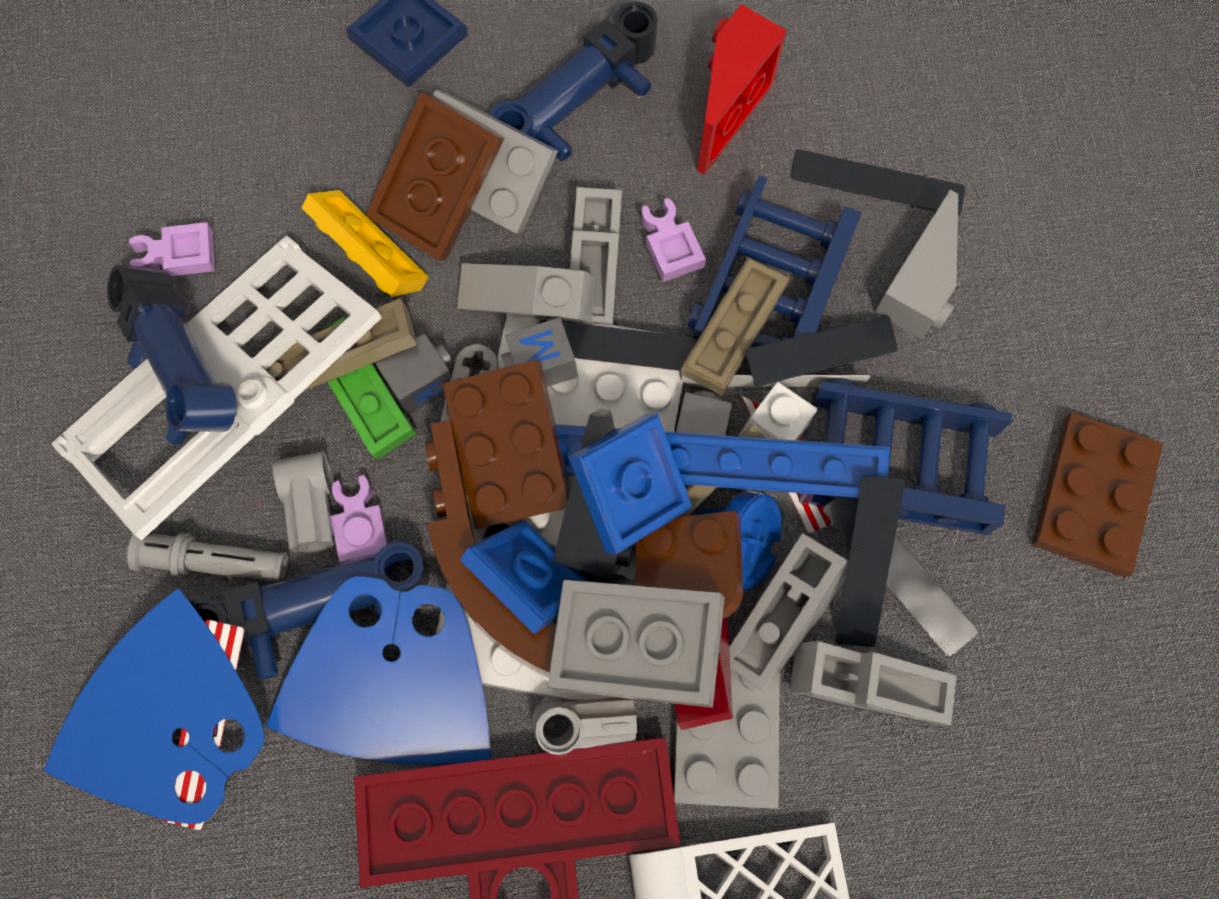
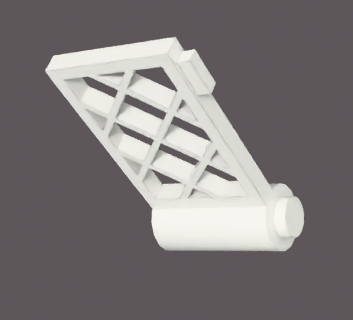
[629,823,849,899]

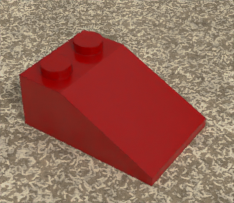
[697,4,787,175]

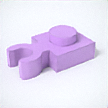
[641,198,706,282]
[129,222,215,277]
[331,475,389,563]

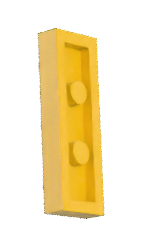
[302,190,429,297]

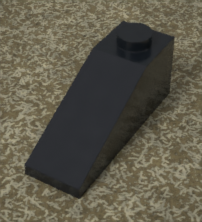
[552,408,636,580]

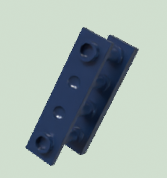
[687,175,862,348]
[799,379,1012,535]

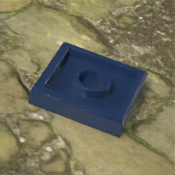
[346,0,468,88]

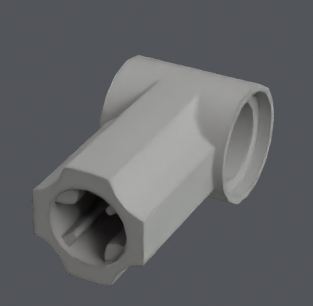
[273,451,335,553]
[531,697,637,755]

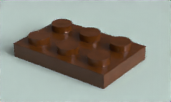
[365,92,505,261]
[443,360,571,529]
[1031,412,1163,578]

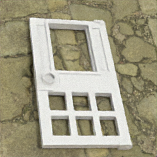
[51,236,382,540]

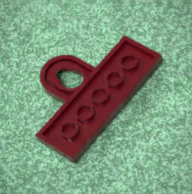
[354,738,680,899]

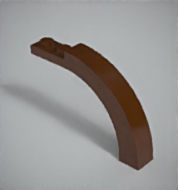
[425,420,557,678]

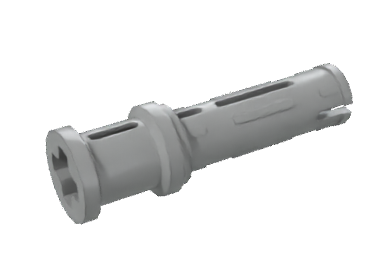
[127,532,288,582]

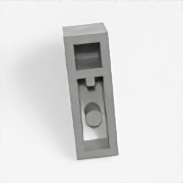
[875,190,958,340]
[457,263,597,324]
[729,533,848,692]

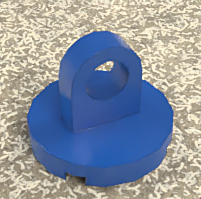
[694,490,782,590]

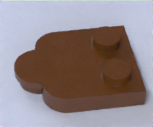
[635,511,743,619]

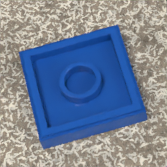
[568,413,692,554]
[460,519,589,634]

